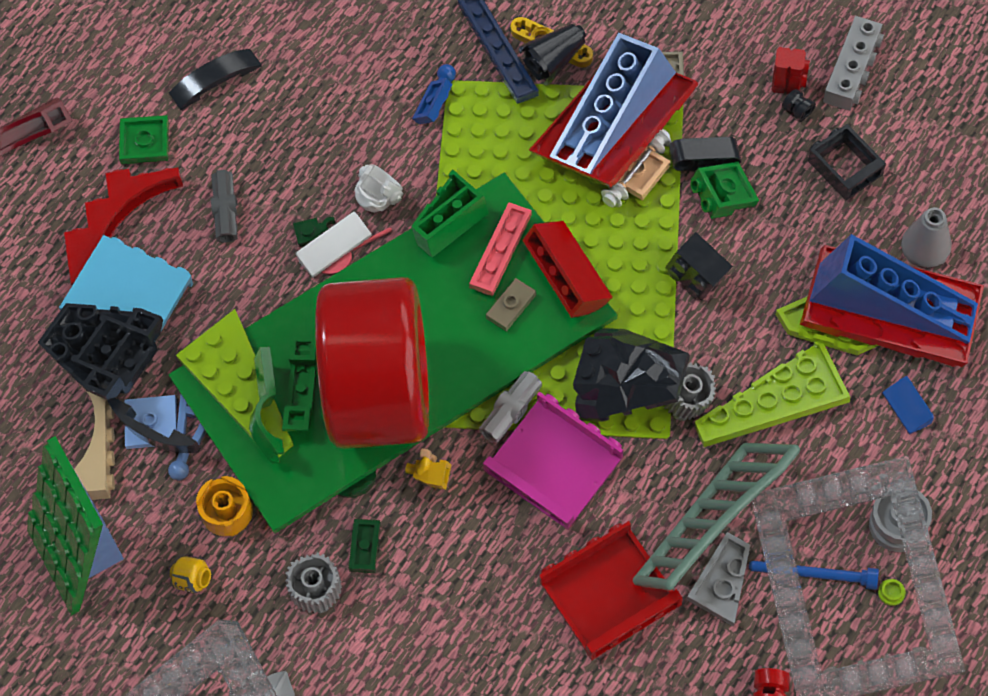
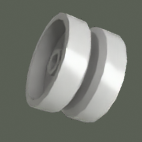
[869,485,932,552]

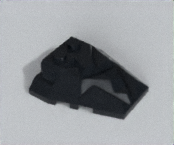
[38,303,163,400]
[573,328,690,422]

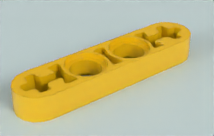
[510,17,593,68]

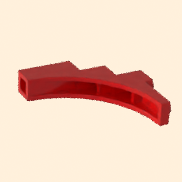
[64,167,183,285]

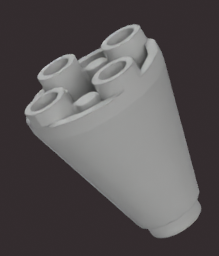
[901,207,952,268]

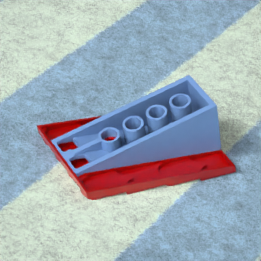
[529,32,698,187]

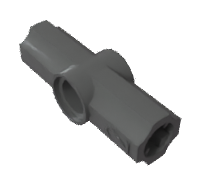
[211,170,238,243]

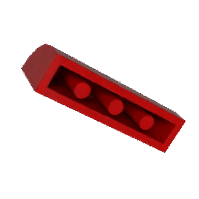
[523,221,613,318]

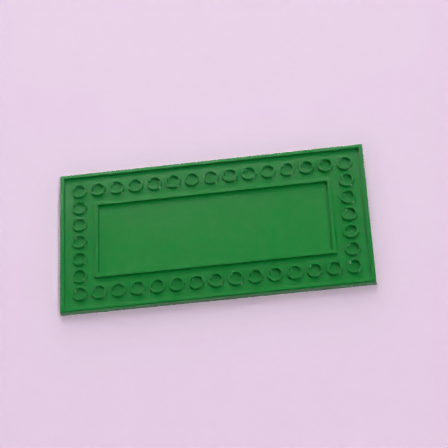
[168,172,618,534]

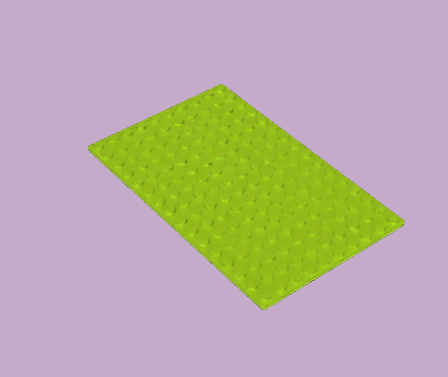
[436,80,683,439]

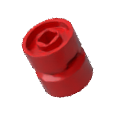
[753,668,790,696]

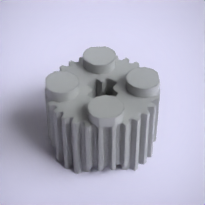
[664,362,716,421]
[285,552,342,613]

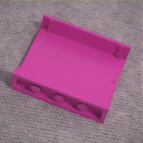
[483,392,623,530]

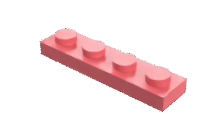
[469,202,532,296]

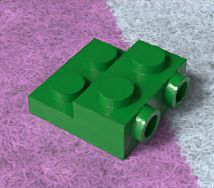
[690,162,759,219]

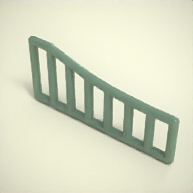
[633,443,800,590]

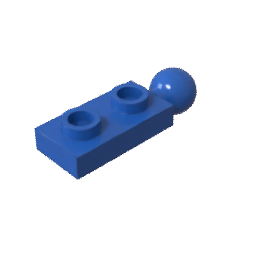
[412,64,456,124]

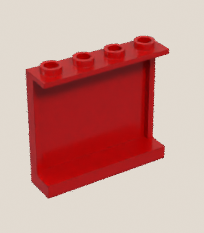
[539,521,683,661]

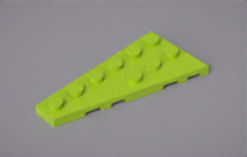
[176,309,293,457]
[695,341,850,447]

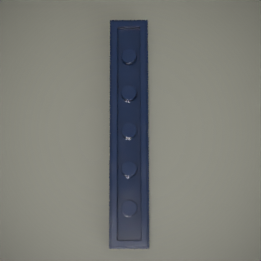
[458,0,539,104]

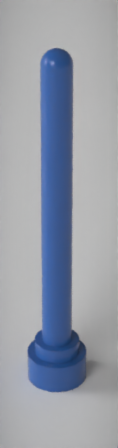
[748,561,879,590]

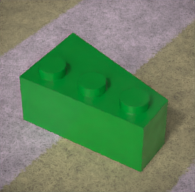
[411,169,488,258]

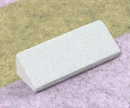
[296,212,372,278]

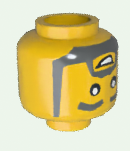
[170,556,211,593]

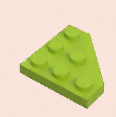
[775,296,879,355]

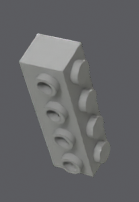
[823,16,884,111]

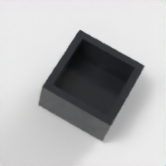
[665,232,733,301]

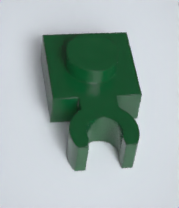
[293,217,336,247]

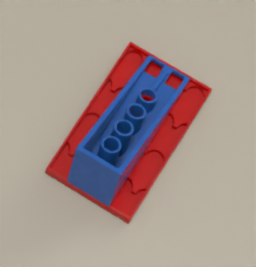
[800,234,984,367]

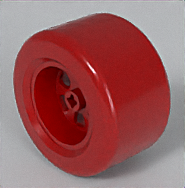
[315,277,429,449]

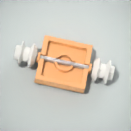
[601,129,671,207]

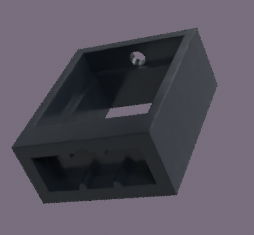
[808,124,886,201]

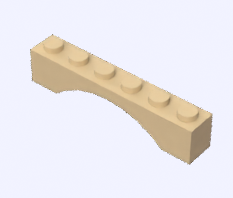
[74,384,115,500]

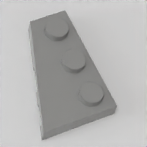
[687,532,750,627]

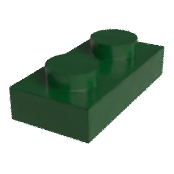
[348,519,381,573]

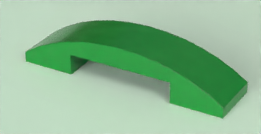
[282,337,317,432]

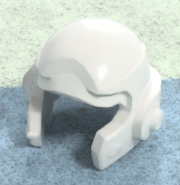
[354,164,403,213]

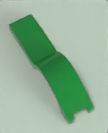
[249,347,284,463]

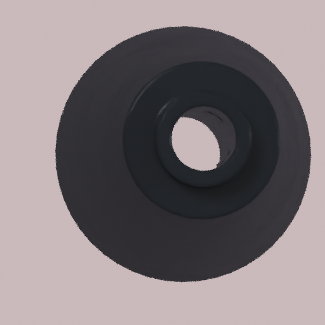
[519,24,586,86]

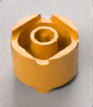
[196,476,253,536]

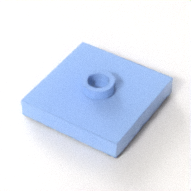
[125,395,177,449]

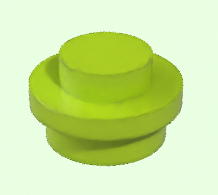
[878,579,906,606]

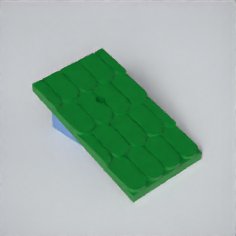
[27,436,124,616]

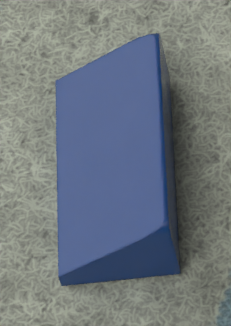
[882,376,934,435]

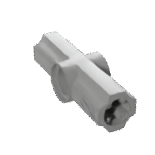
[479,371,542,443]

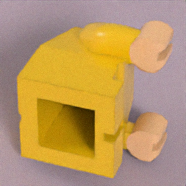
[405,448,452,490]

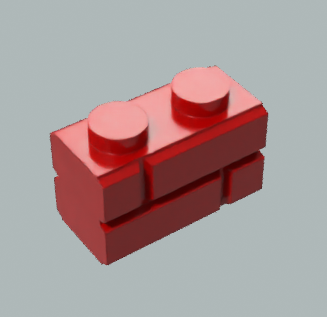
[771,47,810,94]

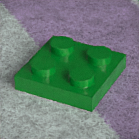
[119,115,169,164]

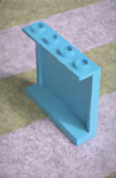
[59,235,193,331]

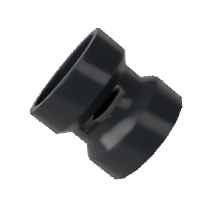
[782,89,816,122]

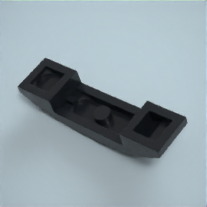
[169,49,262,110]
[107,398,201,453]

